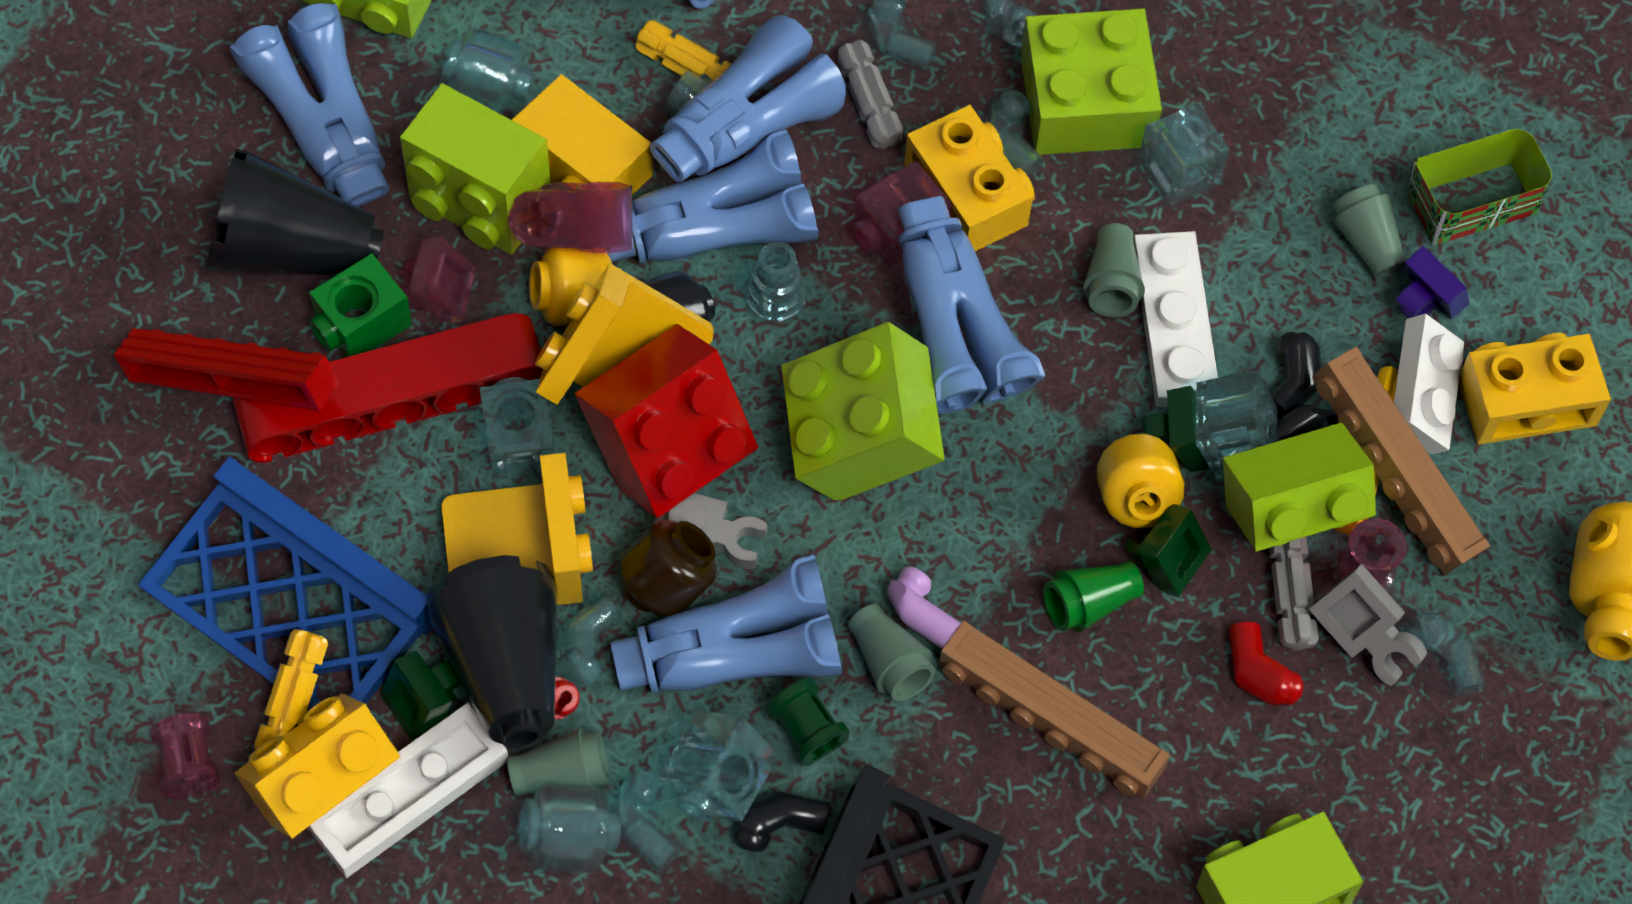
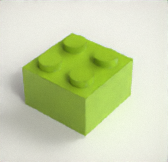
[1020,9,1162,155]
[400,83,552,255]
[781,322,945,500]

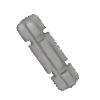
[838,40,903,150]
[1269,537,1319,651]

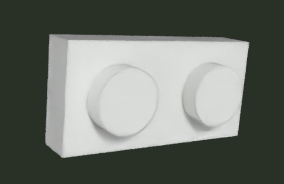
[1394,313,1464,454]

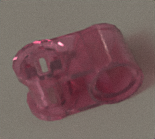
[508,182,633,253]

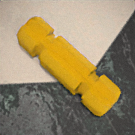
[636,20,732,88]
[254,629,328,750]

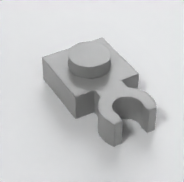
[653,493,767,569]
[1309,564,1427,686]

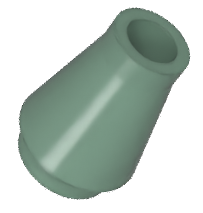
[1333,184,1407,279]
[1083,223,1145,317]
[848,604,936,701]
[508,728,610,796]

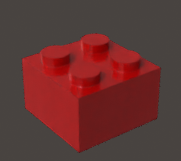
[574,324,759,519]

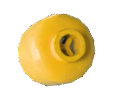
[529,246,622,326]
[1097,434,1185,528]

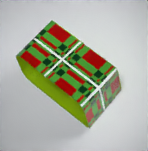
[1408,129,1552,246]

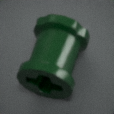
[765,678,850,766]

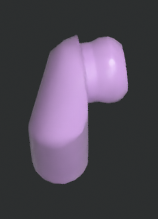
[887,566,962,649]

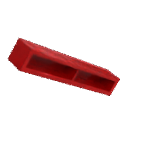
[113,328,339,411]

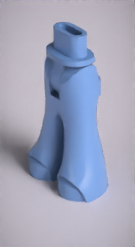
[230,3,390,207]
[650,16,846,182]
[598,130,819,263]
[897,196,1045,414]
[610,555,842,693]

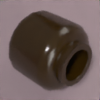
[620,520,717,616]

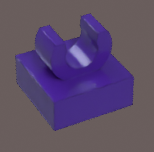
[1396,245,1470,319]

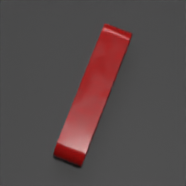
[233,313,543,463]

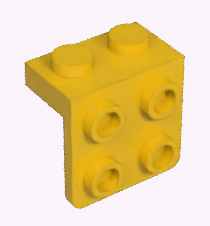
[535,263,714,405]
[442,453,593,605]

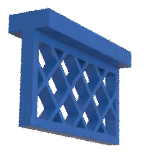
[138,456,432,710]

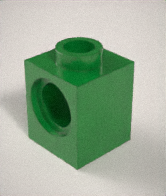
[309,253,412,357]

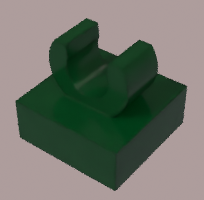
[1142,385,1215,472]
[1124,504,1212,597]
[380,650,463,742]

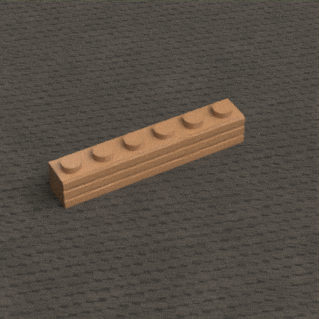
[1312,346,1490,576]
[939,621,1170,799]

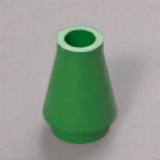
[1043,561,1144,632]

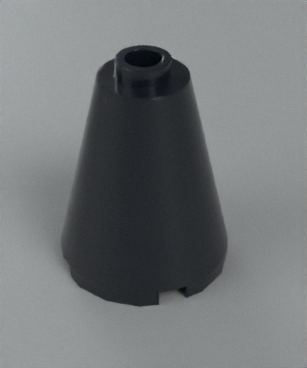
[206,148,384,275]
[426,555,557,749]

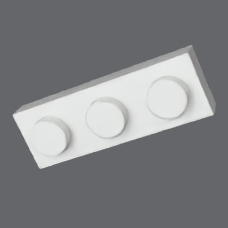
[1134,231,1220,407]
[307,703,509,879]

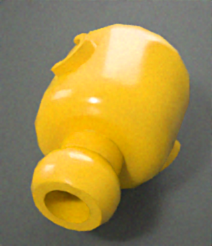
[1569,501,1632,661]

